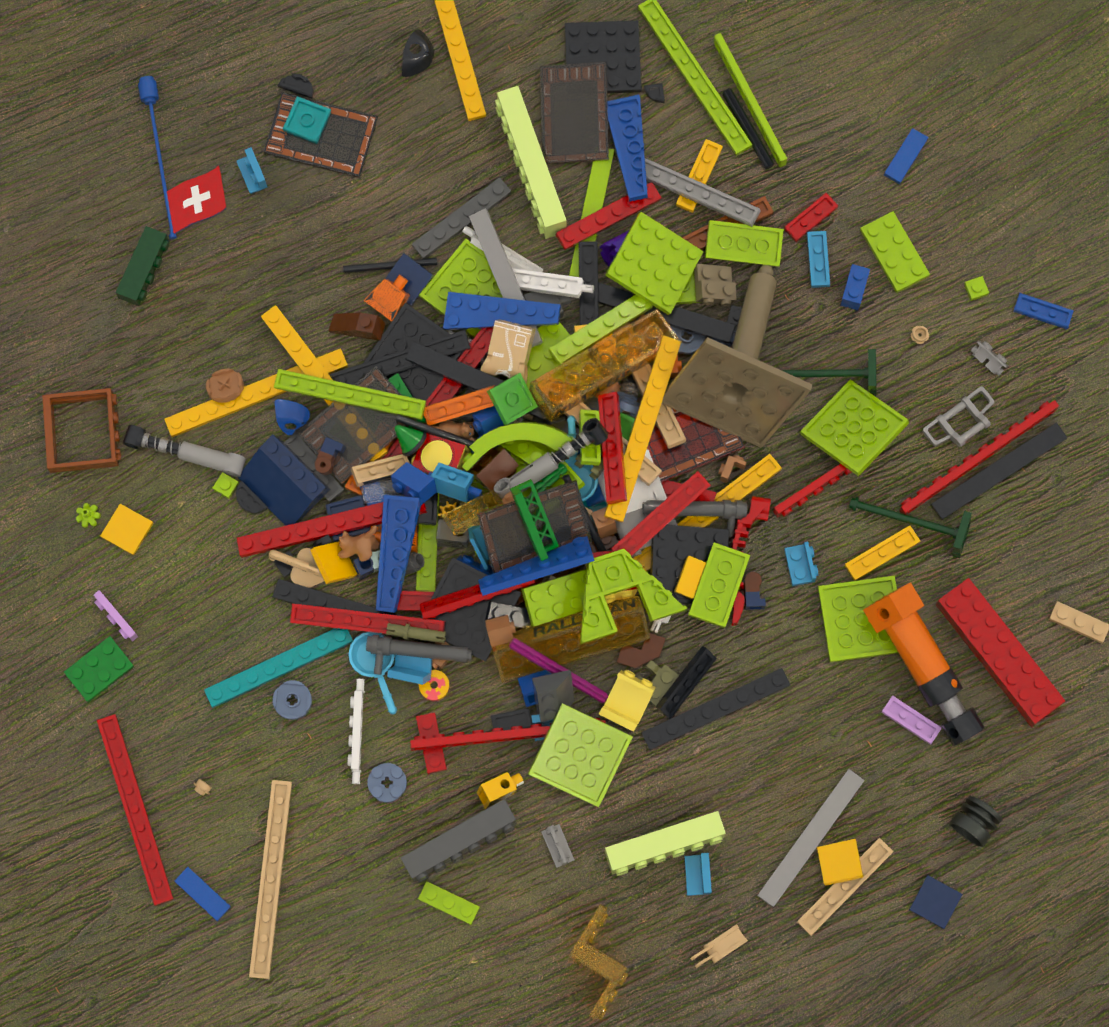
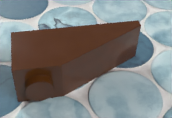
[329,312,386,341]

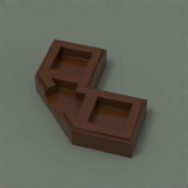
[617,632,666,669]

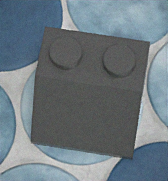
[532,670,574,722]

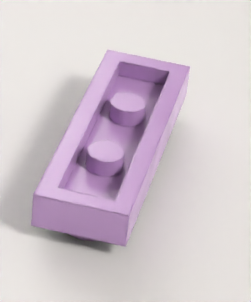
[94,590,138,642]
[881,695,941,745]

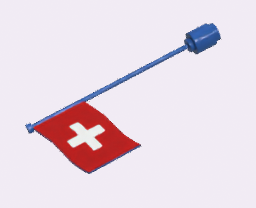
[138,76,226,239]

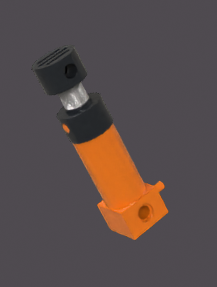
[863,582,985,746]

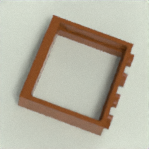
[42,388,121,473]

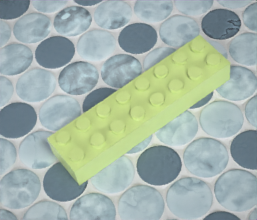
[495,86,567,239]

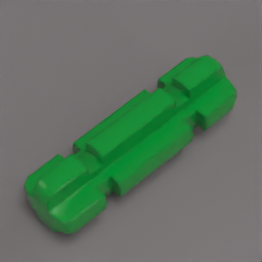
[534,463,568,494]

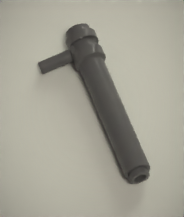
[642,500,747,538]
[366,635,472,675]

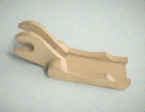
[690,924,748,968]

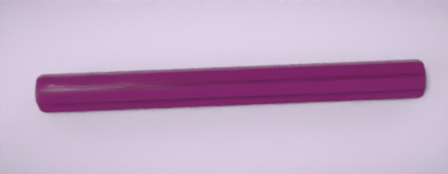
[509,638,608,703]

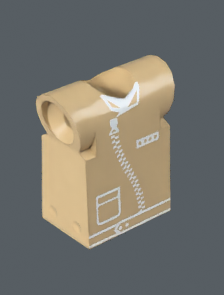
[480,319,536,383]

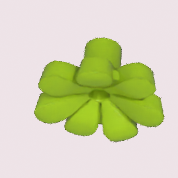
[76,503,101,528]

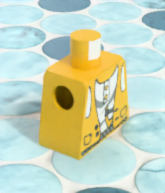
[476,772,524,810]

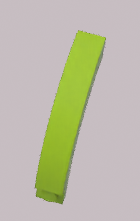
[462,422,573,471]

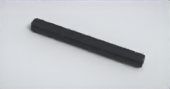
[723,88,774,169]

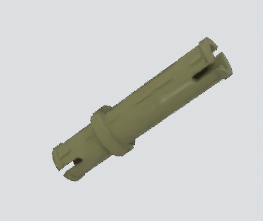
[386,623,446,644]

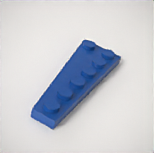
[606,95,648,202]
[443,292,561,330]
[376,495,422,612]
[478,536,595,596]

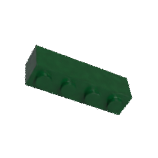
[115,226,170,306]

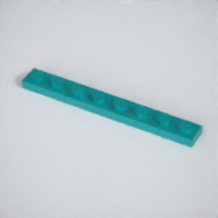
[204,628,353,708]

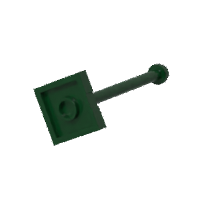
[781,349,877,396]
[849,497,972,558]

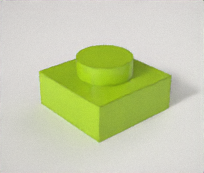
[964,276,989,301]
[212,472,239,499]

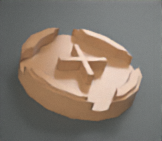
[206,369,244,403]

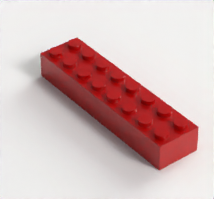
[935,578,1065,728]

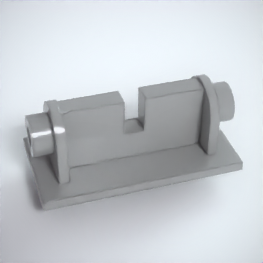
[971,341,1009,376]
[541,824,574,868]

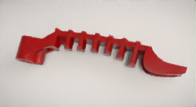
[731,496,771,626]

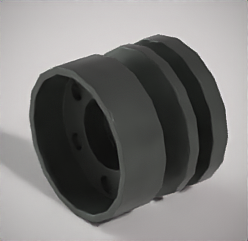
[949,795,1003,847]

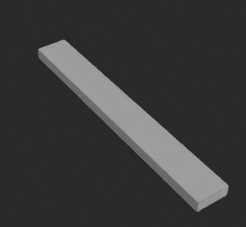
[645,158,761,227]
[469,208,543,347]
[757,769,865,907]

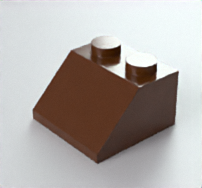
[467,446,519,492]

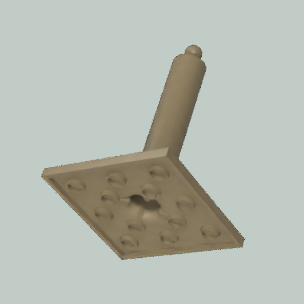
[662,265,812,448]

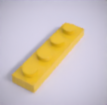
[676,139,723,213]
[844,525,920,581]

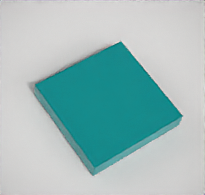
[283,96,332,144]

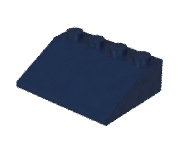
[238,434,331,526]

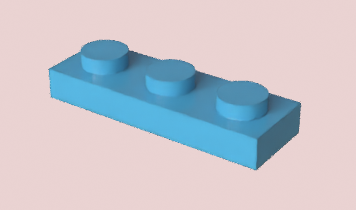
[807,231,830,288]

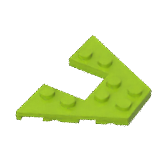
[580,549,687,644]

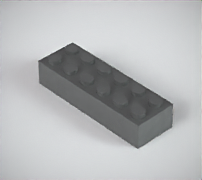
[401,799,517,883]

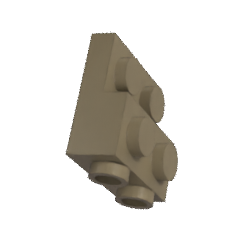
[694,264,737,307]

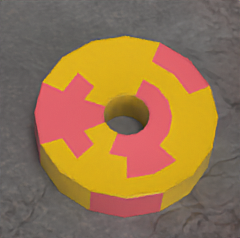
[419,670,450,701]

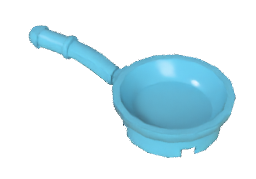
[565,415,598,502]
[348,632,397,715]

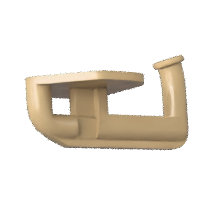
[269,548,324,588]

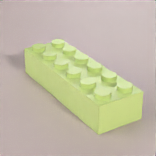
[605,811,726,876]

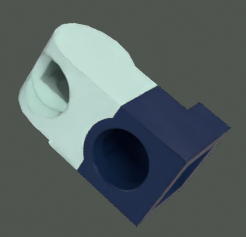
[353,550,380,580]

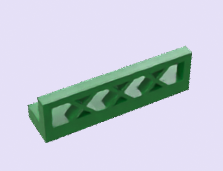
[510,479,559,561]

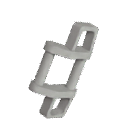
[922,386,994,447]

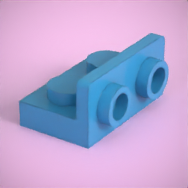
[237,147,267,194]
[784,542,819,586]

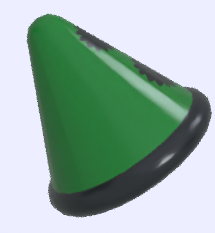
[394,425,427,456]

